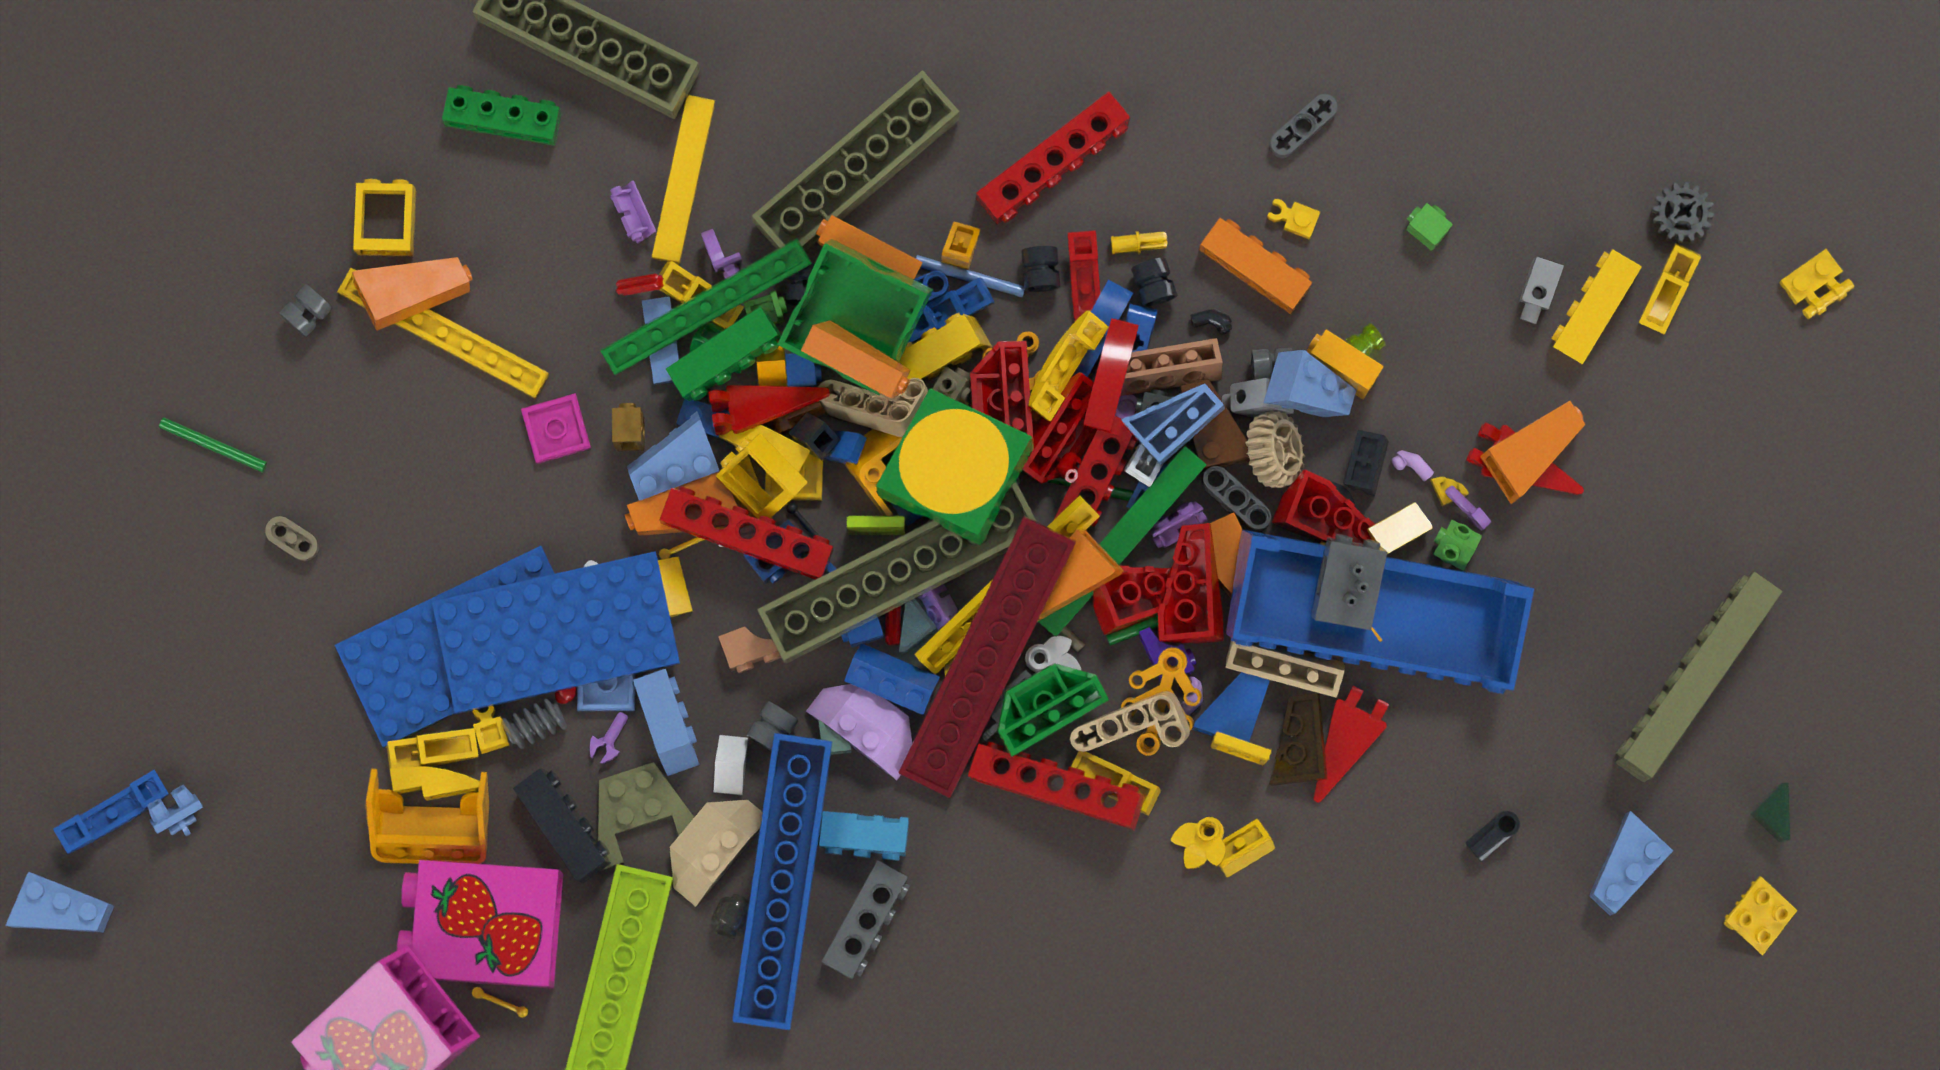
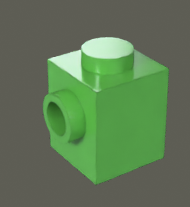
[1406,203,1453,251]

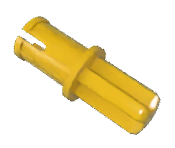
[1111,231,1167,254]

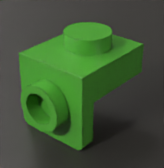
[744,290,787,324]

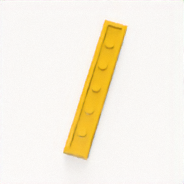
[652,95,715,264]

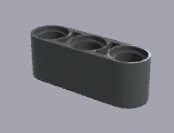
[1202,466,1271,533]

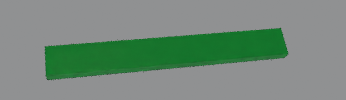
[600,238,812,375]
[1038,446,1207,637]

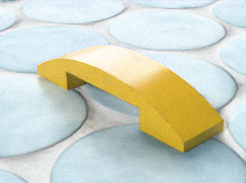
[1028,311,1109,421]

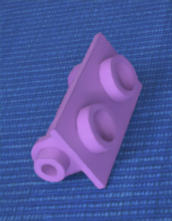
[610,181,656,244]
[1148,501,1208,548]
[918,584,959,630]

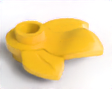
[1171,817,1226,869]

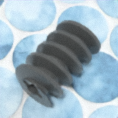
[502,698,567,749]

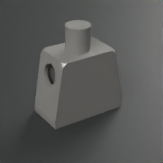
[1519,257,1564,324]
[1221,378,1294,417]

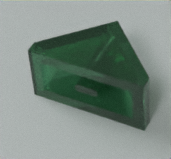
[1750,783,1790,842]

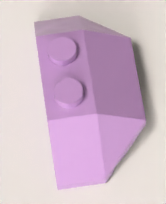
[806,684,912,780]

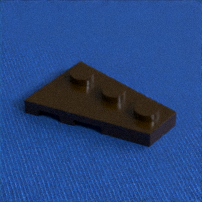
[1269,693,1327,786]

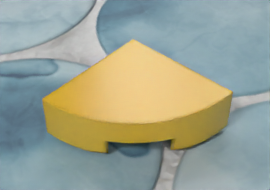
[1431,477,1469,506]

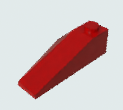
[1272,470,1375,544]
[1158,523,1224,644]
[1093,566,1172,635]

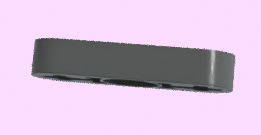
[1270,94,1337,158]

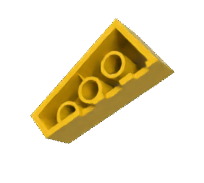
[1551,249,1642,364]
[894,313,992,398]

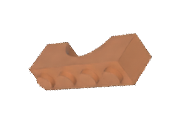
[718,627,781,673]

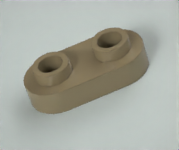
[265,516,319,561]

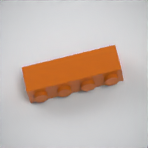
[1199,218,1312,315]

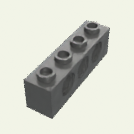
[822,861,910,980]

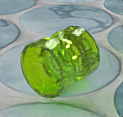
[1346,323,1386,357]

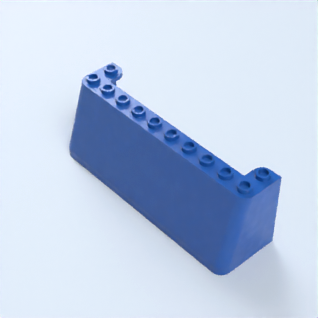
[1226,530,1534,694]

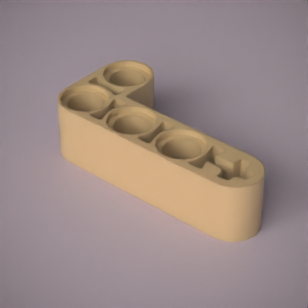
[818,378,928,437]
[1070,691,1190,752]

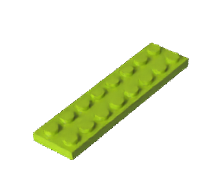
[566,864,673,1070]

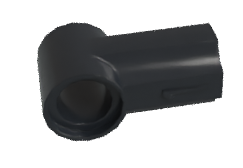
[1465,811,1520,862]

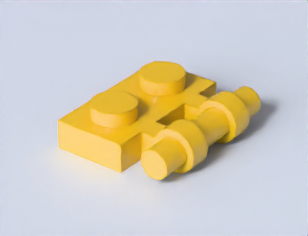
[1779,249,1854,319]

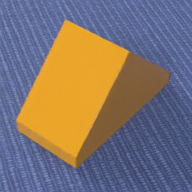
[941,222,981,270]
[756,346,788,387]

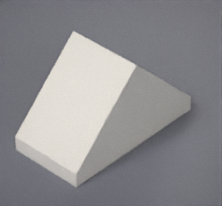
[1123,443,1163,487]
[714,735,749,795]

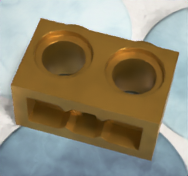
[612,403,645,451]

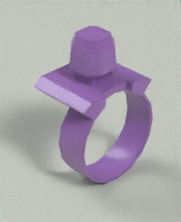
[701,229,742,279]

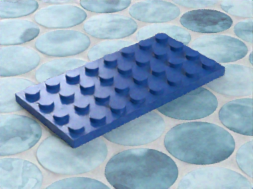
[335,546,555,748]
[432,551,681,714]

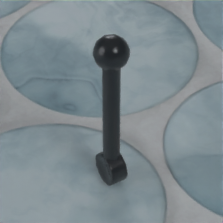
[786,503,820,536]

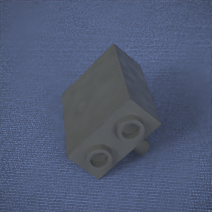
[1311,534,1387,630]

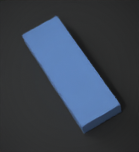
[642,297,679,385]

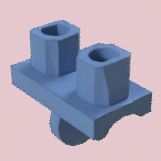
[147,785,203,836]

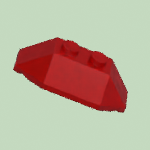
[970,341,1034,452]
[1022,372,1097,484]

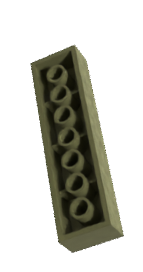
[472,0,700,119]
[752,70,960,251]
[1615,571,1783,783]

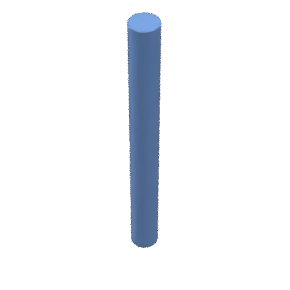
[916,255,1025,297]

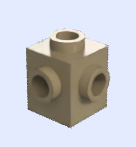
[933,366,971,405]

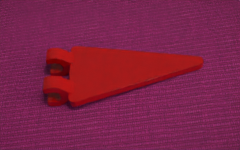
[708,385,830,435]
[1466,422,1584,495]
[1314,686,1389,803]

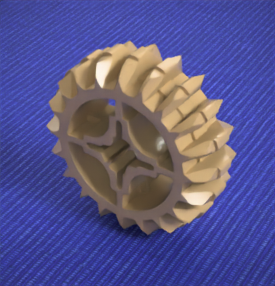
[1246,411,1305,488]

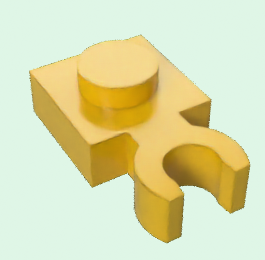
[1267,199,1320,240]
[472,705,509,754]

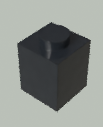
[789,412,840,460]

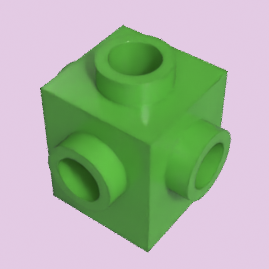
[1433,520,1482,571]

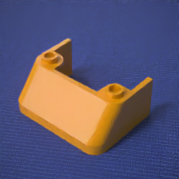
[845,429,903,516]
[366,769,489,864]

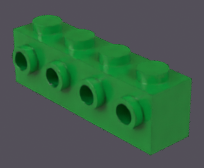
[442,85,562,146]
[666,307,781,401]

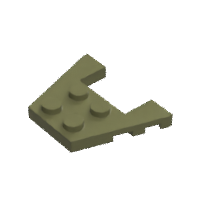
[598,762,694,871]

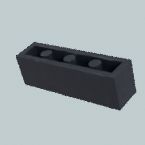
[513,768,611,883]

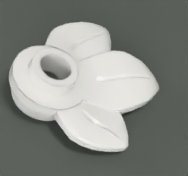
[1025,636,1081,673]

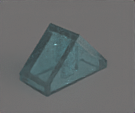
[899,599,937,655]

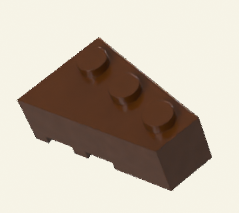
[1179,379,1250,473]

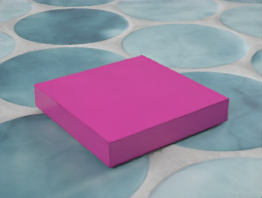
[521,393,591,464]

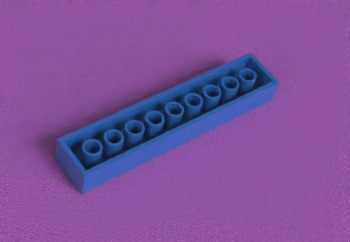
[732,733,833,1030]

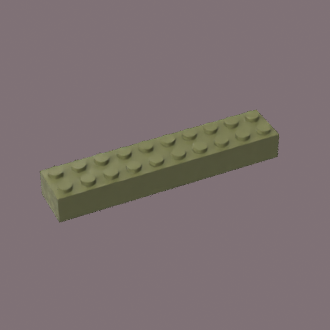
[757,481,1037,664]

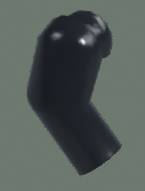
[1190,309,1232,334]

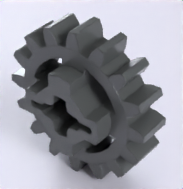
[1651,182,1714,244]

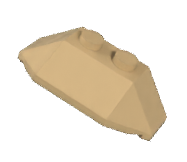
[670,800,763,907]

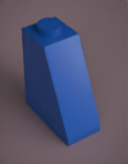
[1192,672,1270,742]

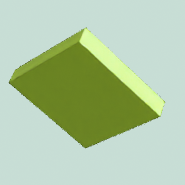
[847,516,905,535]

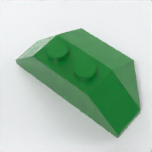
[998,663,1109,756]

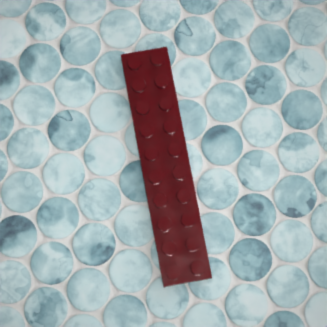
[898,516,1076,798]

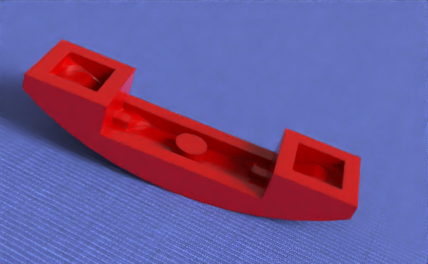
[1067,230,1101,322]
[1083,318,1139,433]

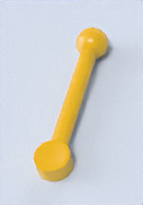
[659,537,704,559]
[472,987,528,1018]

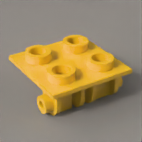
[1723,876,1798,955]

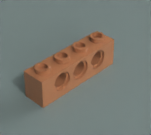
[1120,338,1223,396]

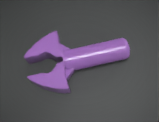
[1445,486,1491,531]
[590,712,628,764]

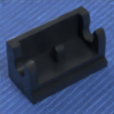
[1344,430,1389,496]

